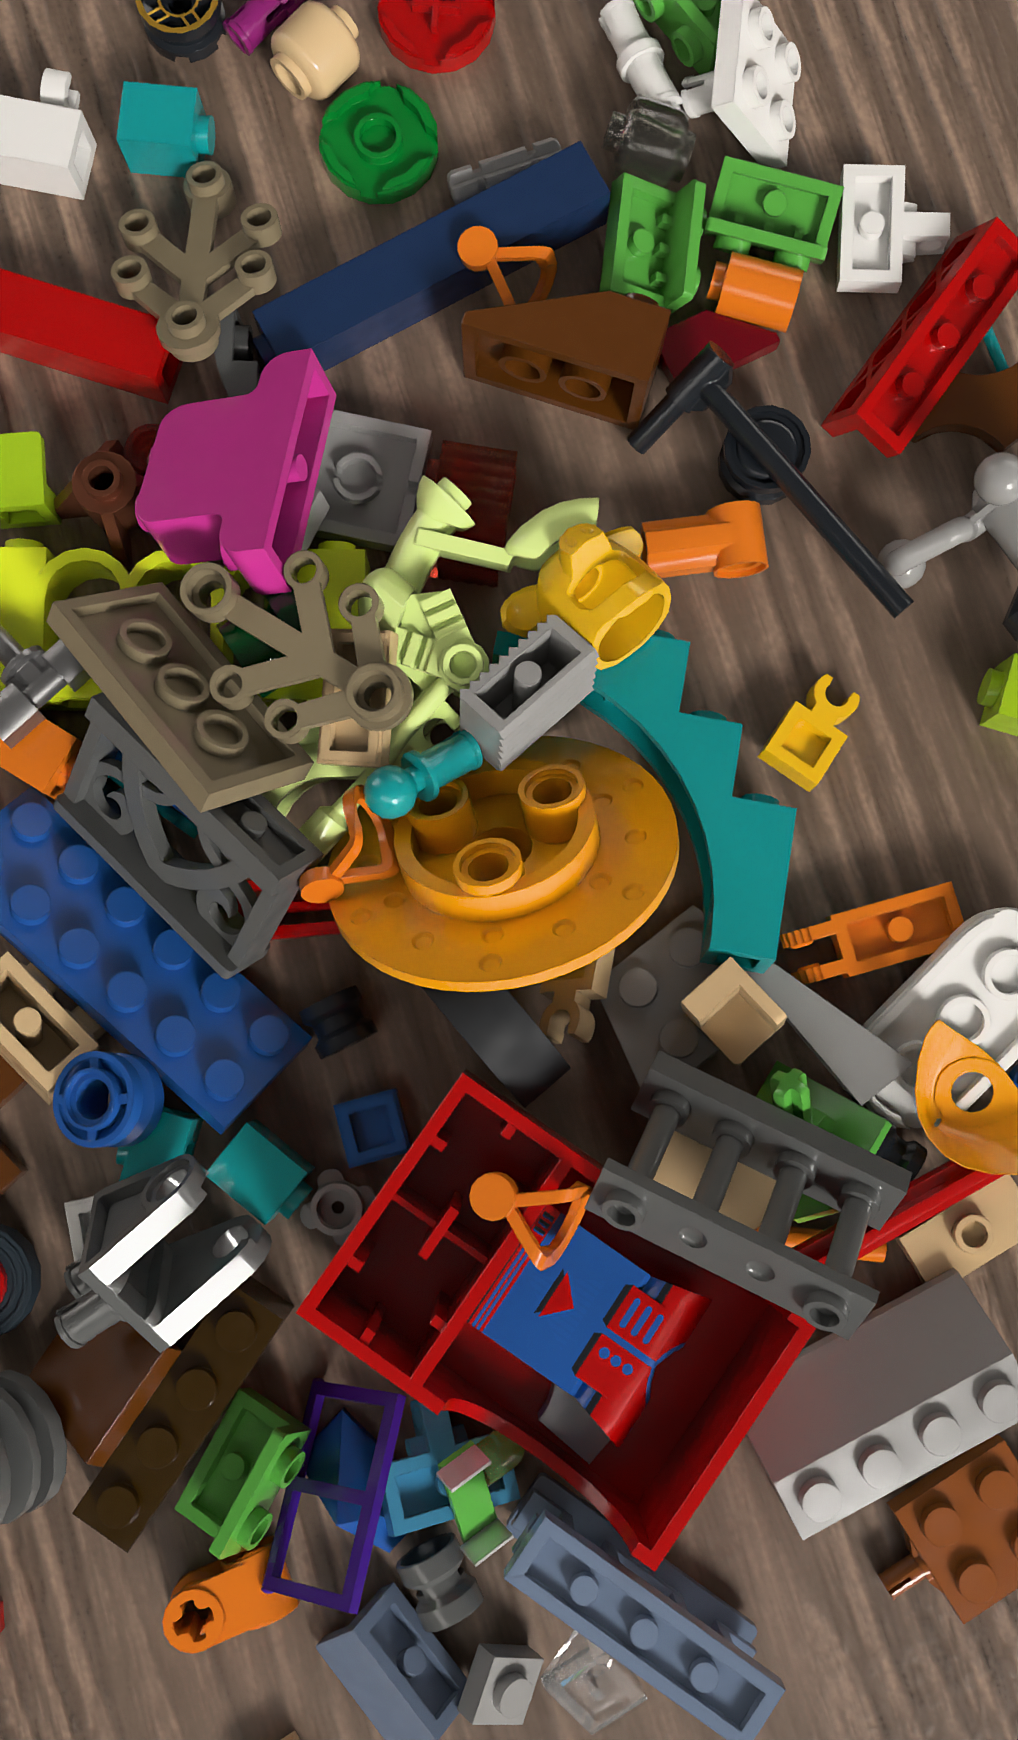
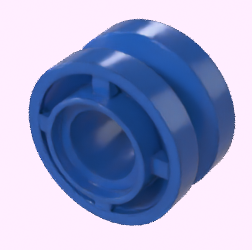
[53,1051,164,1148]

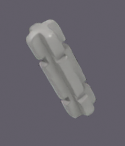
[447,137,562,205]

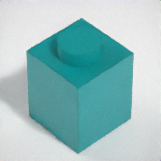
[116,81,216,178]
[206,1119,315,1225]

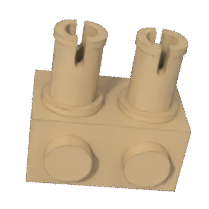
[0,951,107,1106]

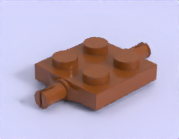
[877,1434,1018,1624]

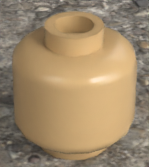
[270,0,360,101]

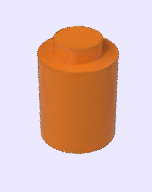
[706,251,804,333]

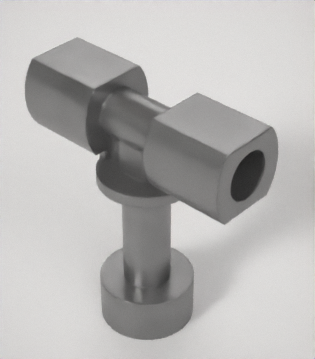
[0,624,91,749]

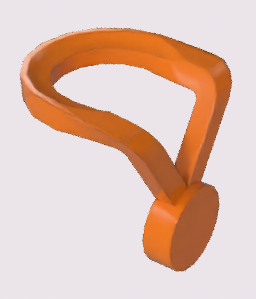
[457,226,557,306]
[299,784,400,903]
[469,1171,592,1271]

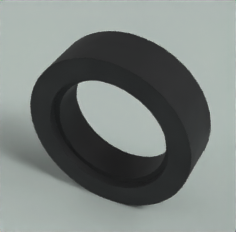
[422,987,571,1108]

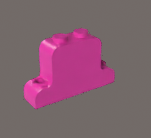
[135,348,337,595]

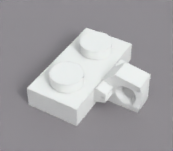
[836,164,951,293]

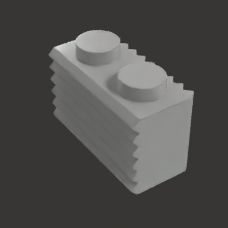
[460,615,600,771]

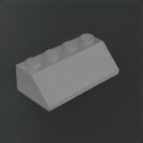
[746,1268,1018,1540]

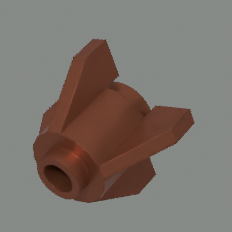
[54,439,144,567]

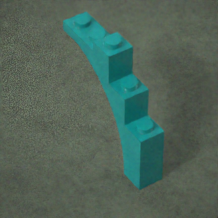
[492,630,797,974]

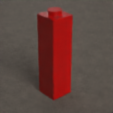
[0,268,183,404]

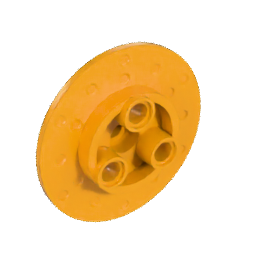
[328,736,679,992]

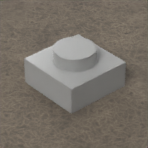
[457,1643,544,1725]

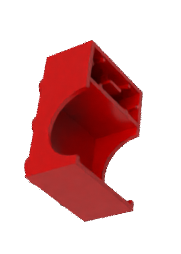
[295,1069,816,1572]

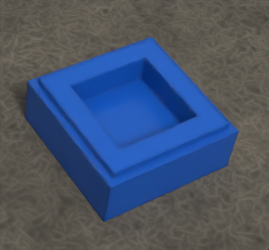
[333,1088,412,1168]

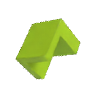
[0,431,62,529]

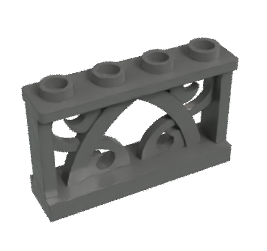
[53,692,324,979]

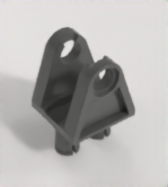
[54,1154,272,1353]

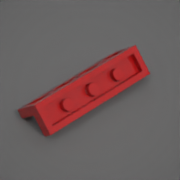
[820,217,1018,458]

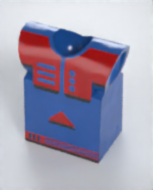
[467,1204,713,1448]

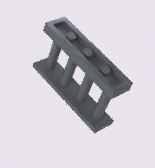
[584,1050,912,1340]

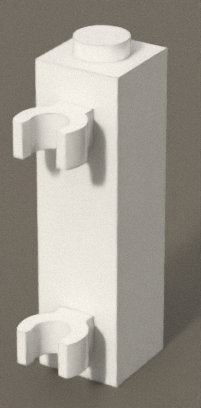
[0,68,97,200]

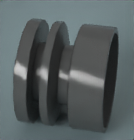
[0,1370,67,1524]

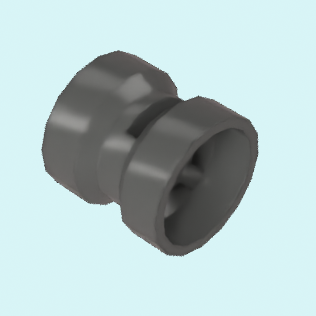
[396,1533,484,1632]

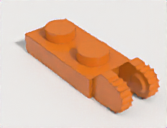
[779,881,964,985]

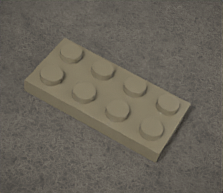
[46,582,314,813]

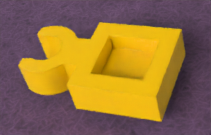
[757,674,860,792]

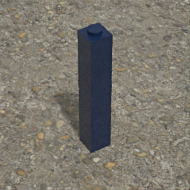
[251,140,611,371]

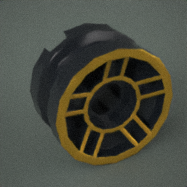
[135,0,227,63]

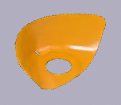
[915,1019,1018,1175]

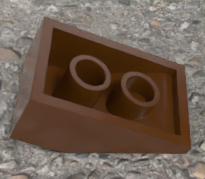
[461,291,671,430]

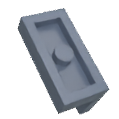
[316,1582,467,1740]

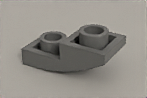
[214,309,261,397]

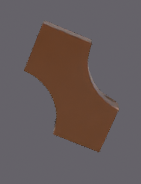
[911,362,1018,453]

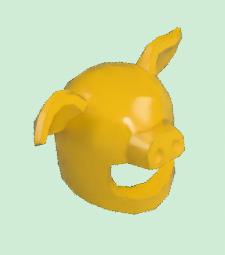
[500,523,671,670]

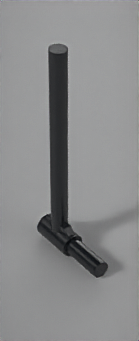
[627,341,914,619]

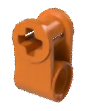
[162,1536,300,1654]

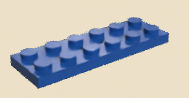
[0,786,312,1135]

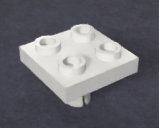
[681,0,801,169]

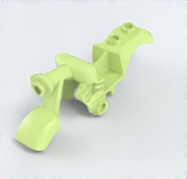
[246,475,599,880]

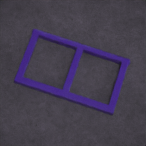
[261,1378,406,1614]

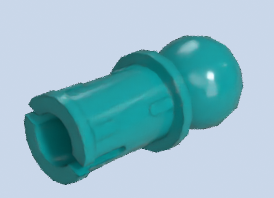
[363,730,483,819]

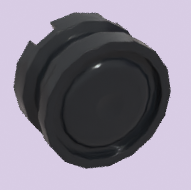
[718,405,811,505]

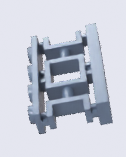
[504,1472,786,1740]

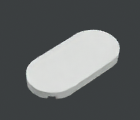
[863,907,1018,1129]

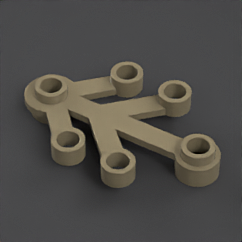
[110,161,282,362]
[180,550,414,744]

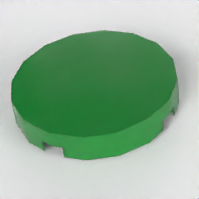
[319,81,438,205]

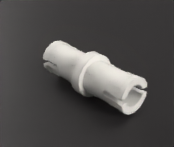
[598,0,683,125]

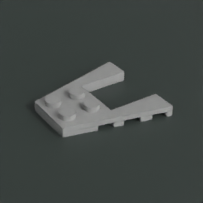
[600,905,913,1106]

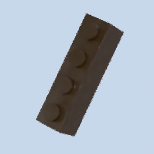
[72,1276,294,1553]

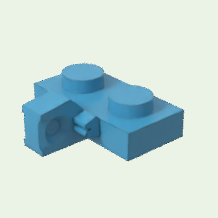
[382,1400,521,1537]

